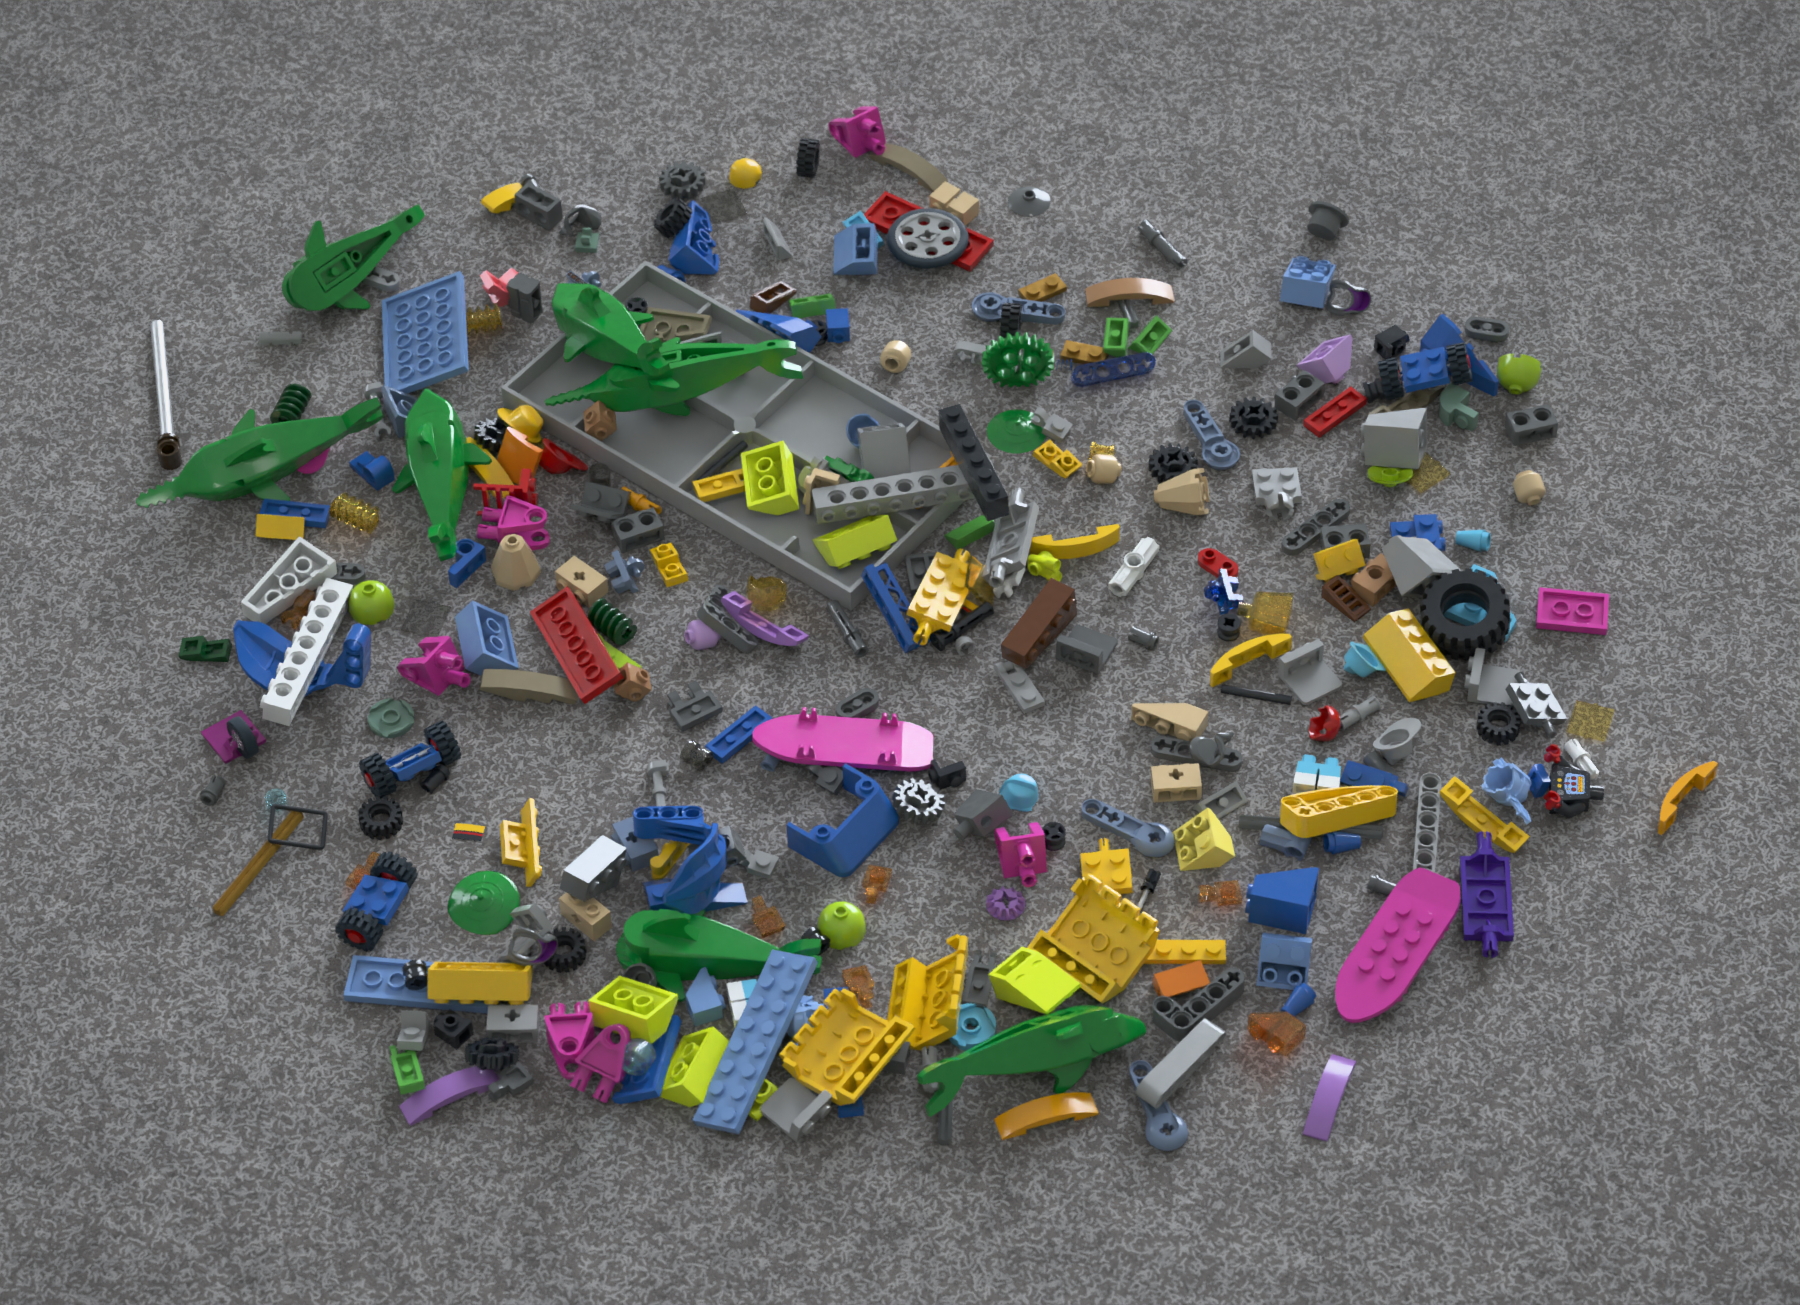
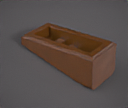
[750,281,796,314]
[1321,575,1371,622]

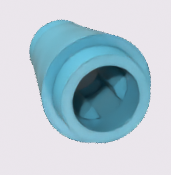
[1455,530,1491,552]

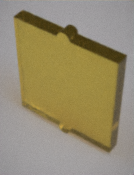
[1406,452,1451,493]
[965,555,994,605]
[1566,700,1615,742]

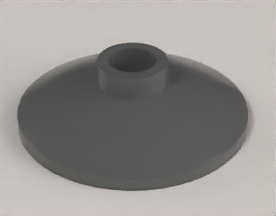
[1008,186,1051,217]

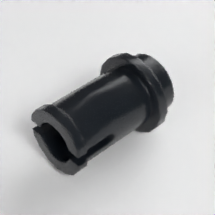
[420,764,450,794]

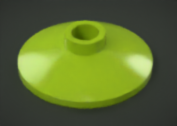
[1367,466,1413,487]

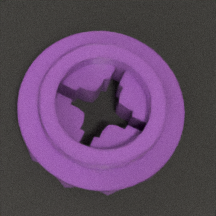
[986,886,1025,920]

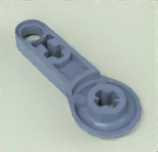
[972,292,1065,324]
[1184,400,1240,470]
[1081,799,1175,857]
[1129,1060,1188,1151]

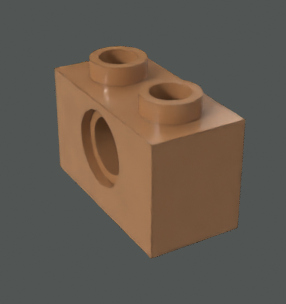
[1351,553,1397,607]

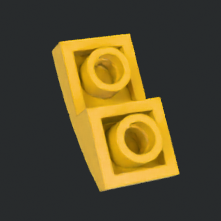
[481,183,523,214]
[1032,439,1083,478]
[255,514,305,540]
[650,543,688,588]

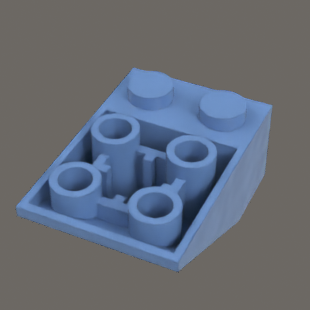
[1280,256,1336,308]

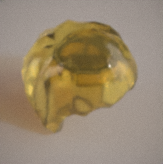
[746,576,787,611]

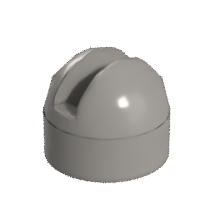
[955,636,975,656]

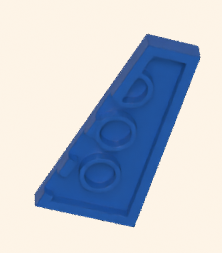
[612,1015,682,1104]

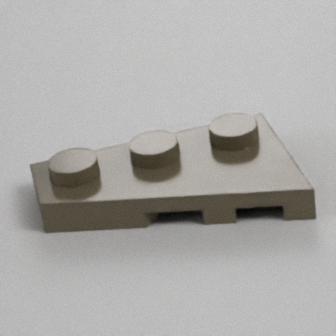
[640,307,712,343]

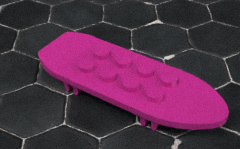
[752,707,933,772]
[1335,868,1460,1023]

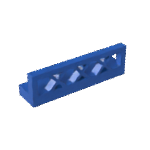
[861,563,931,653]

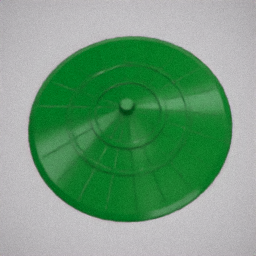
[987,409,1046,454]
[448,871,520,935]

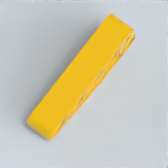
[1280,786,1398,838]

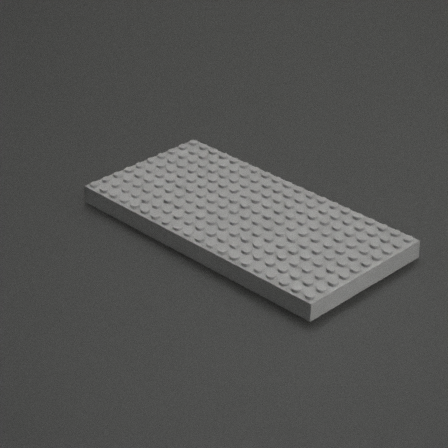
[501,261,992,611]

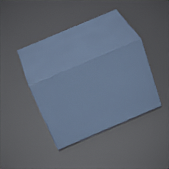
[381,385,418,438]

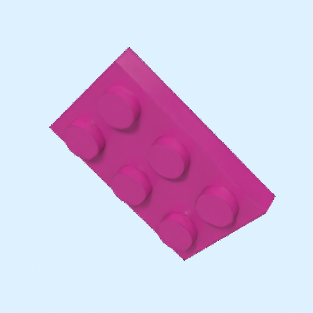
[1536,587,1609,635]

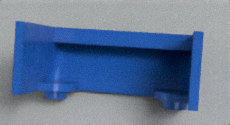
[787,763,899,877]

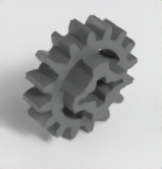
[659,161,706,200]
[892,778,945,824]

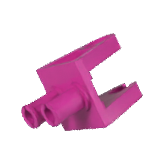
[828,106,886,158]
[477,496,550,550]
[397,636,471,696]
[994,822,1047,887]
[545,1001,595,1080]
[570,1024,631,1103]

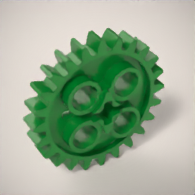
[982,332,1054,387]

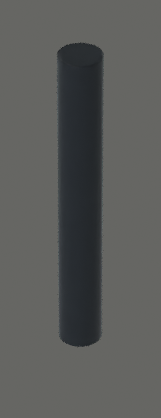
[696,441,748,481]
[1221,684,1292,705]

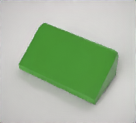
[789,293,836,318]
[1128,315,1172,358]
[1103,318,1129,360]
[944,515,995,550]

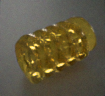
[466,303,503,335]
[329,492,380,534]

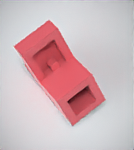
[480,268,518,307]

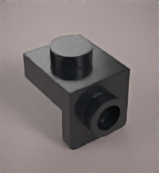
[928,759,966,790]

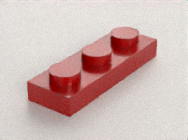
[1303,386,1367,438]

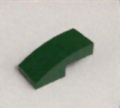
[178,635,232,662]

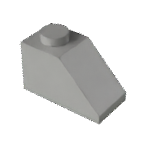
[1220,330,1271,368]

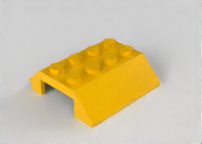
[1027,873,1160,1004]
[887,934,968,1050]
[779,988,915,1106]

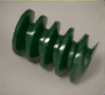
[270,383,312,424]
[588,598,637,646]

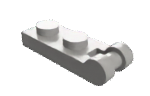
[994,661,1045,714]

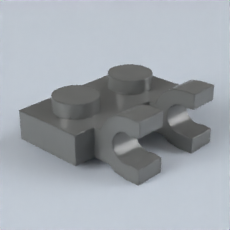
[667,680,722,732]

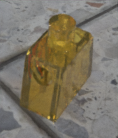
[1237,592,1293,635]

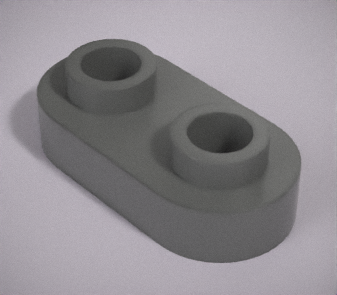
[1465,317,1509,342]
[836,688,879,718]

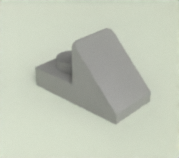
[397,1011,431,1051]

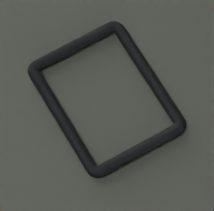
[267,804,328,850]

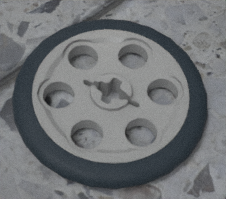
[887,208,969,269]

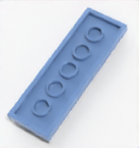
[344,955,493,1014]

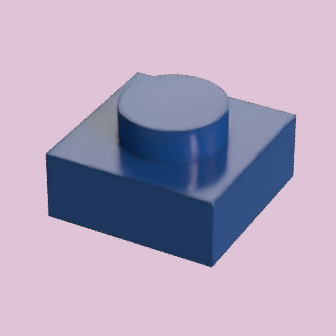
[1528,764,1551,798]

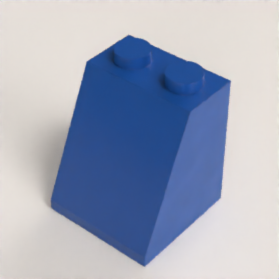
[1245,867,1319,934]

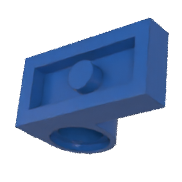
[349,451,395,491]
[448,539,486,588]

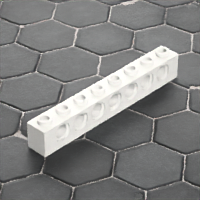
[260,578,353,726]

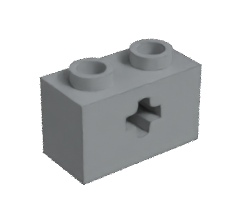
[486,1004,540,1043]

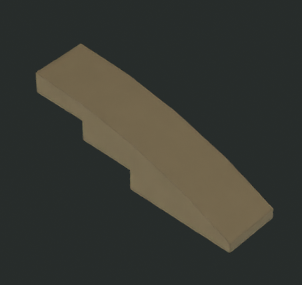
[479,669,578,704]

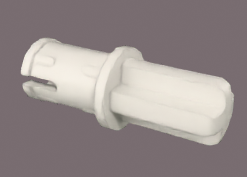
[1564,739,1599,780]

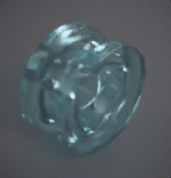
[265,789,287,811]

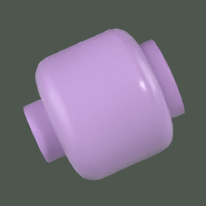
[684,619,721,650]

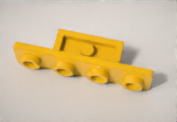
[499,798,542,887]

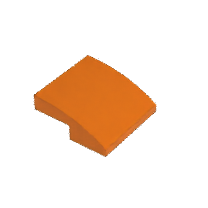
[497,427,543,485]

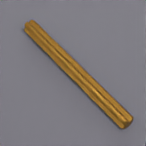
[212,811,304,916]

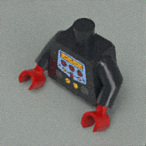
[1543,744,1604,818]

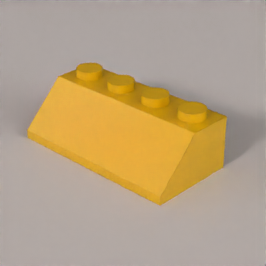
[1363,608,1456,702]
[428,962,533,1005]

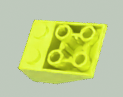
[988,947,1081,1015]

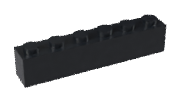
[938,404,1009,521]

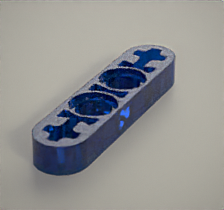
[1071,352,1156,387]

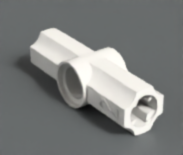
[1108,537,1159,597]

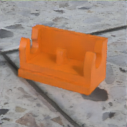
[1152,960,1210,998]

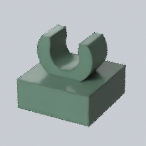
[575,228,599,253]

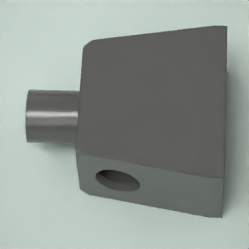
[953,789,1013,841]

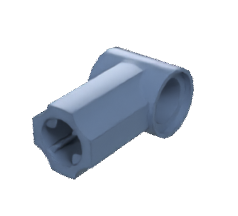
[1260,824,1312,861]

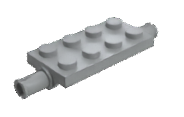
[982,488,1039,588]

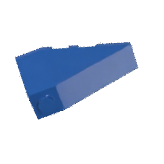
[669,200,719,274]
[735,310,822,353]
[1420,314,1499,397]
[643,878,748,912]

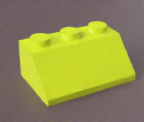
[741,441,799,516]
[812,514,898,569]
[588,975,678,1045]
[660,1026,729,1107]

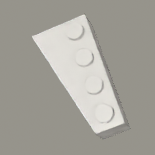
[241,536,337,624]

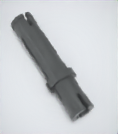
[1138,220,1188,270]
[826,600,869,658]

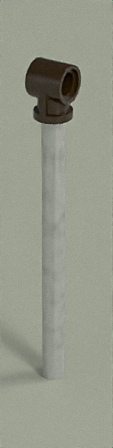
[150,320,182,470]

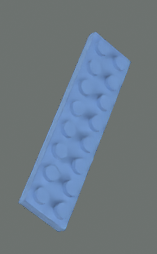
[693,950,818,1134]

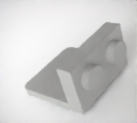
[1278,639,1342,705]
[1464,648,1520,708]
[498,903,553,961]
[760,1078,833,1142]

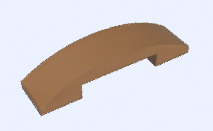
[1085,278,1174,307]

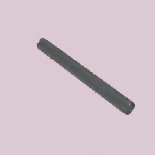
[1239,814,1383,840]

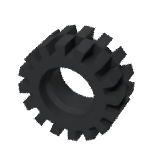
[796,138,820,178]
[653,197,693,238]
[1000,303,1022,339]
[1477,702,1521,746]
[358,796,403,840]
[544,927,586,973]

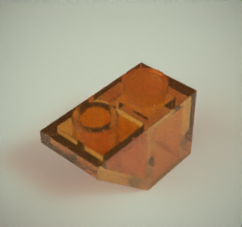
[1247,1012,1306,1057]

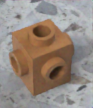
[583,400,617,441]
[614,662,652,702]

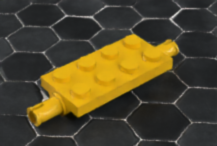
[906,549,980,645]

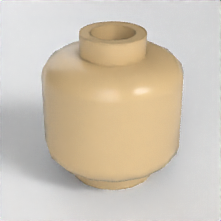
[880,340,911,373]
[1086,454,1122,484]
[1513,470,1546,506]

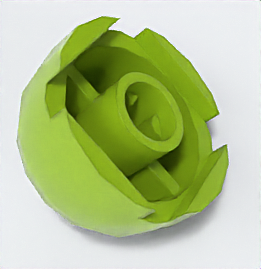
[1497,353,1542,395]
[348,580,395,625]
[817,901,866,950]

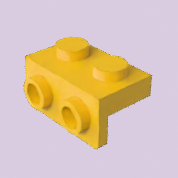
[1313,539,1365,583]

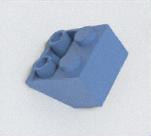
[833,223,878,275]
[1256,933,1312,990]

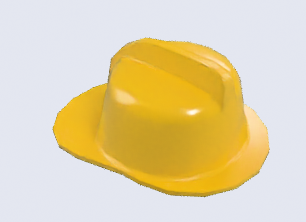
[497,405,543,443]

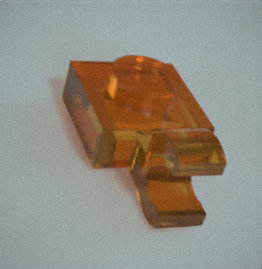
[281,589,316,629]
[345,851,380,890]
[863,864,892,904]
[1198,880,1242,907]
[752,895,785,938]
[842,965,874,1009]

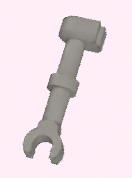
[363,382,392,441]
[647,760,669,806]

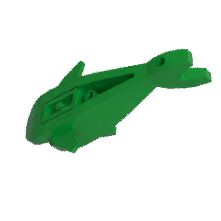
[282,204,425,312]
[616,909,822,1002]

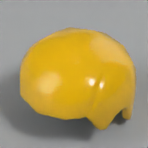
[729,158,762,189]

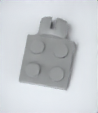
[1252,467,1302,522]

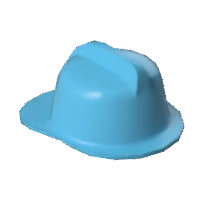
[1344,642,1386,678]
[999,774,1038,812]

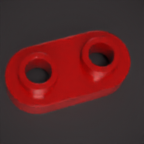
[1198,548,1238,582]

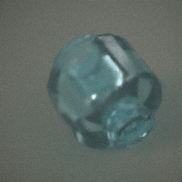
[623,1038,656,1076]

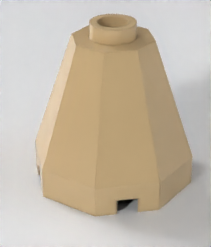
[1154,468,1209,515]
[491,534,541,591]

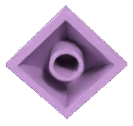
[1296,335,1352,384]

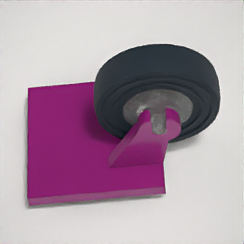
[201,710,266,764]

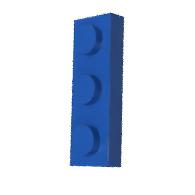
[259,498,331,528]
[705,705,772,764]

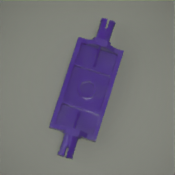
[1460,831,1514,958]

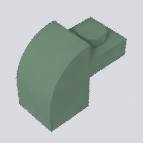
[1438,383,1479,431]

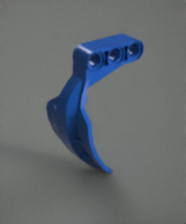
[233,620,371,697]
[633,806,727,914]

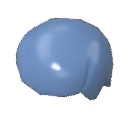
[846,413,879,449]

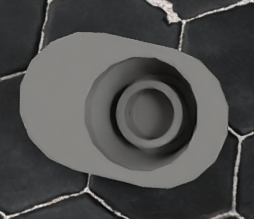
[1373,718,1421,765]

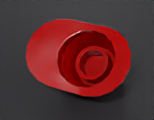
[539,438,588,474]

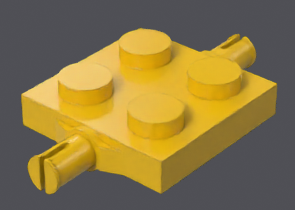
[1080,838,1133,894]

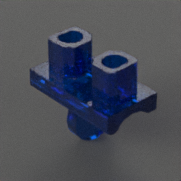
[1203,568,1244,615]

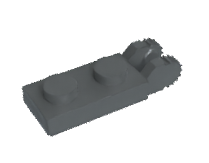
[962,950,997,1009]

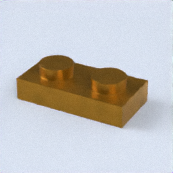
[1018,273,1067,302]
[1060,340,1108,369]

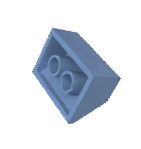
[455,601,519,675]

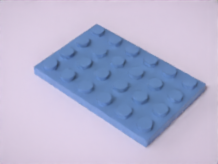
[382,271,469,394]

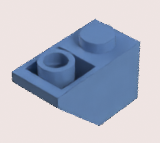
[686,967,726,1026]

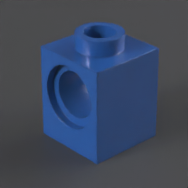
[826,308,850,343]

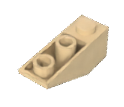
[1131,703,1208,741]

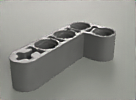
[1152,968,1245,1042]

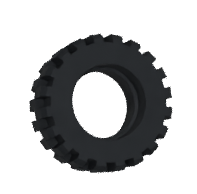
[1420,568,1510,661]

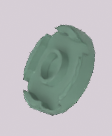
[367,698,415,738]

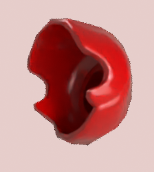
[1309,705,1341,742]

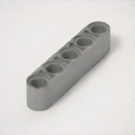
[1135,1018,1227,1109]

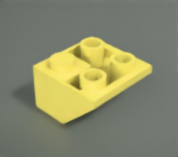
[1173,808,1235,871]

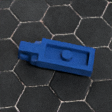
[1340,760,1409,797]

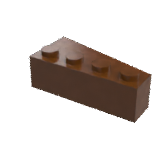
[1001,578,1077,669]

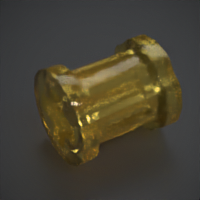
[1089,441,1116,460]

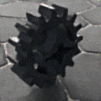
[1229,396,1278,439]
[473,418,512,452]
[1149,443,1198,483]
[465,1037,519,1071]

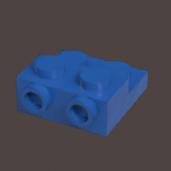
[1390,514,1445,551]

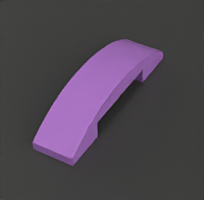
[721,591,809,646]
[1303,1054,1356,1142]
[399,1066,499,1126]

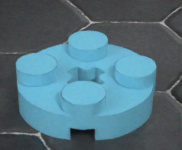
[949,1003,996,1051]

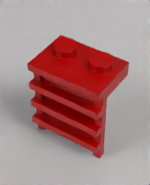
[473,468,538,520]

